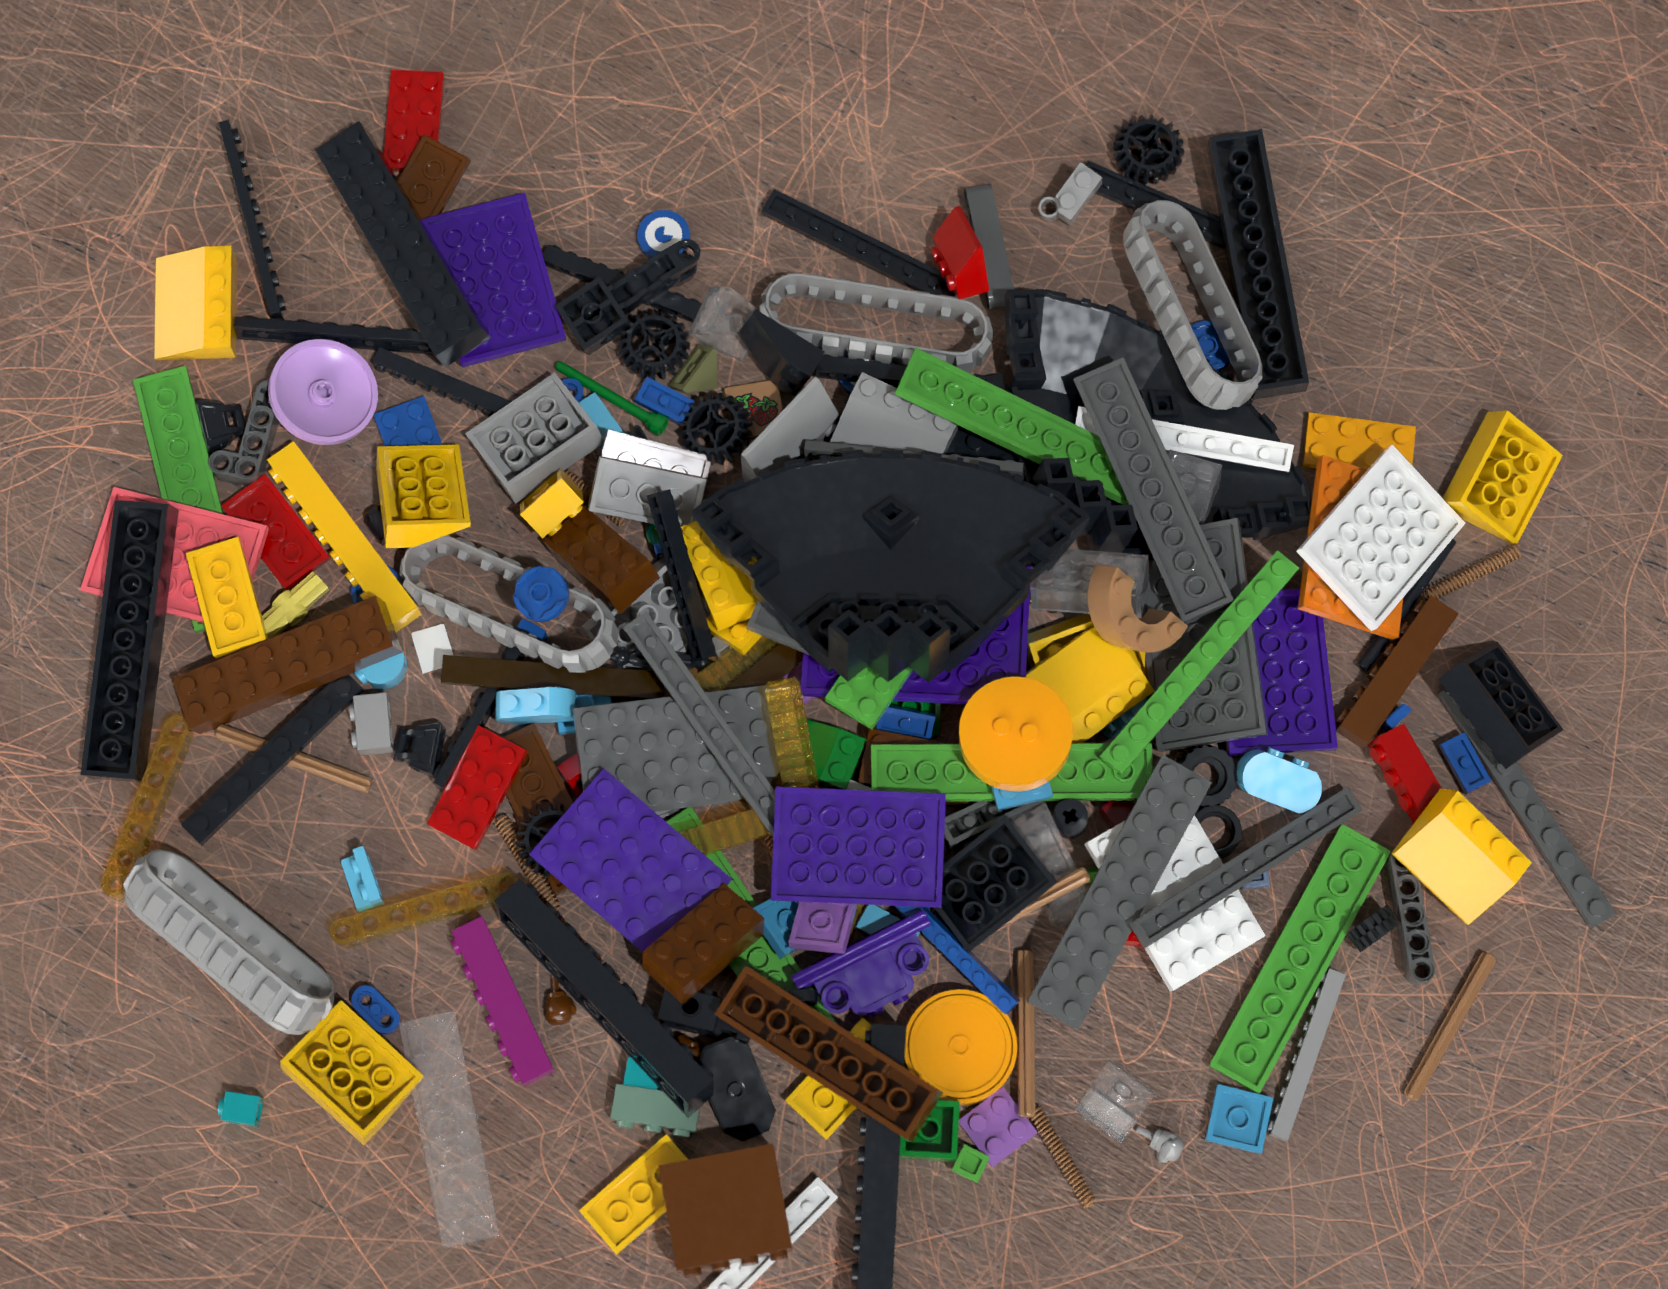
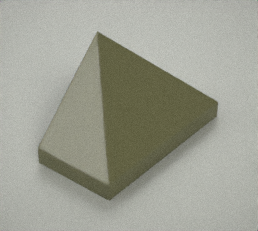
[668,344,718,393]

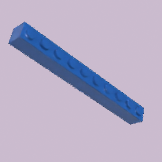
[896,906,1021,1015]

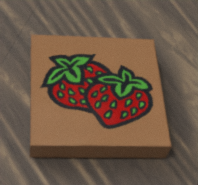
[724,380,783,439]

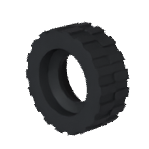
[1176,745,1238,808]

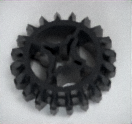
[1113,114,1184,185]
[618,308,690,380]
[680,393,753,465]
[516,803,565,879]

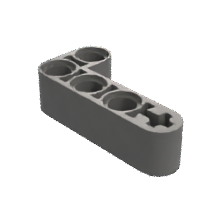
[208,380,279,487]

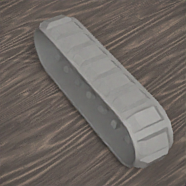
[1123,200,1262,410]
[759,273,993,373]
[399,534,619,673]
[123,849,335,1035]

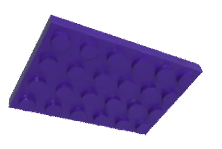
[422,193,566,368]
[1226,589,1338,756]
[529,768,732,952]
[771,787,946,907]

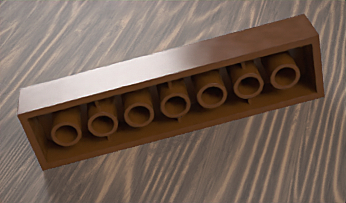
[172,595,403,735]
[714,965,943,1142]

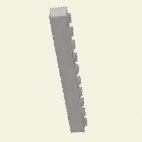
[1267,968,1346,1142]

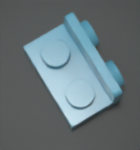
[341,846,385,912]

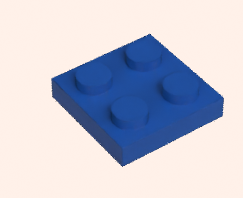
[374,396,443,446]

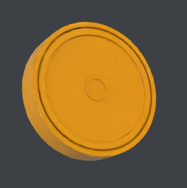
[959,677,1073,791]
[904,989,1017,1106]

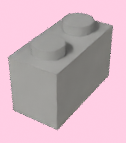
[349,692,394,756]

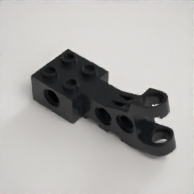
[555,239,701,355]
[658,989,818,1049]

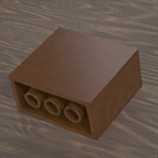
[658,1143,792,1278]

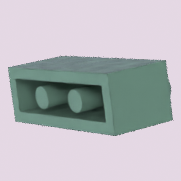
[610,1084,701,1138]

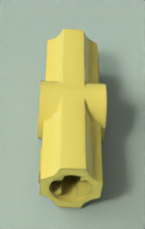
[262,571,329,639]

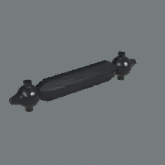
[609,646,716,674]

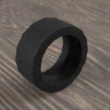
[1195,805,1242,859]

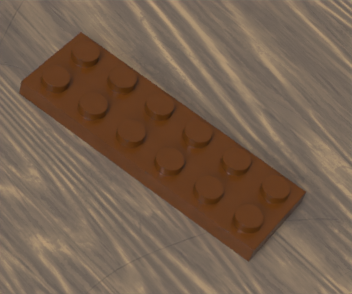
[503,723,573,896]

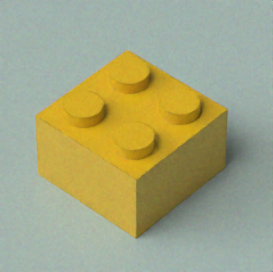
[520,468,584,538]

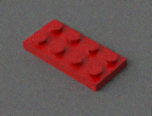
[384,69,445,172]
[221,474,330,590]
[427,725,529,850]

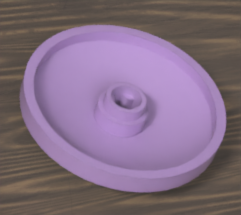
[268,339,378,445]

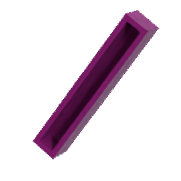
[450,916,555,1087]

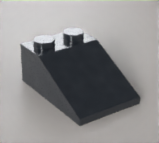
[738,309,825,396]

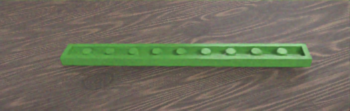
[1099,551,1299,775]

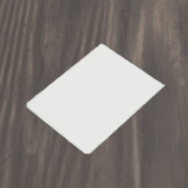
[411,624,453,674]

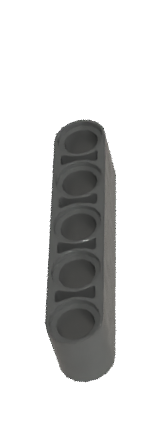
[964,183,1014,310]
[1386,854,1435,986]

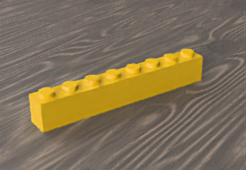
[267,441,422,633]

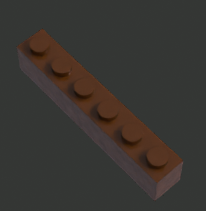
[1336,595,1459,750]

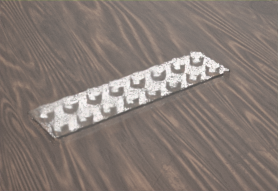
[399,1011,500,1249]

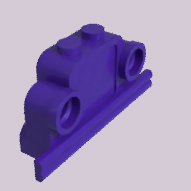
[791,910,931,1018]

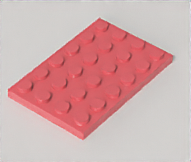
[80,487,269,623]

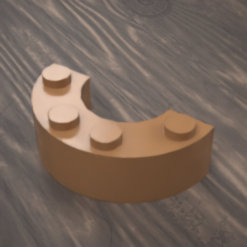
[1088,564,1188,653]

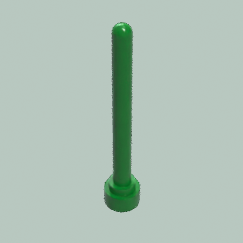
[555,361,669,437]

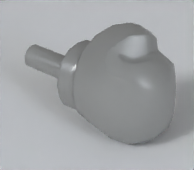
[1136,1125,1184,1163]

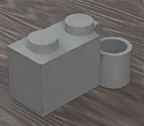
[1039,162,1102,227]

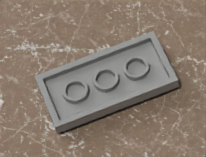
[587,456,707,526]

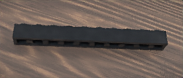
[543,245,702,324]
[372,347,512,417]
[816,354,985,388]
[647,489,717,662]

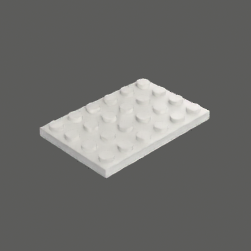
[1296,444,1465,631]
[1084,815,1265,992]

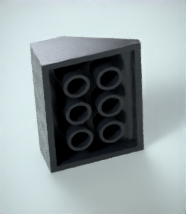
[1439,641,1563,769]
[934,815,1058,953]

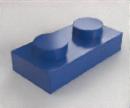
[634,377,695,426]
[876,705,936,740]
[1438,732,1492,795]

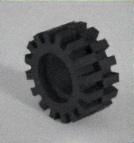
[1347,904,1401,952]

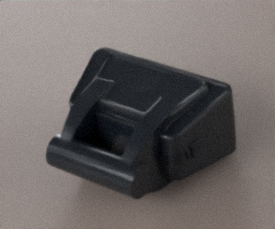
[196,400,246,455]
[393,722,446,778]

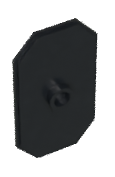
[698,1037,776,1141]

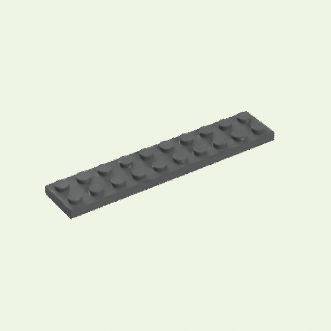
[1073,357,1234,623]
[1027,755,1212,1030]

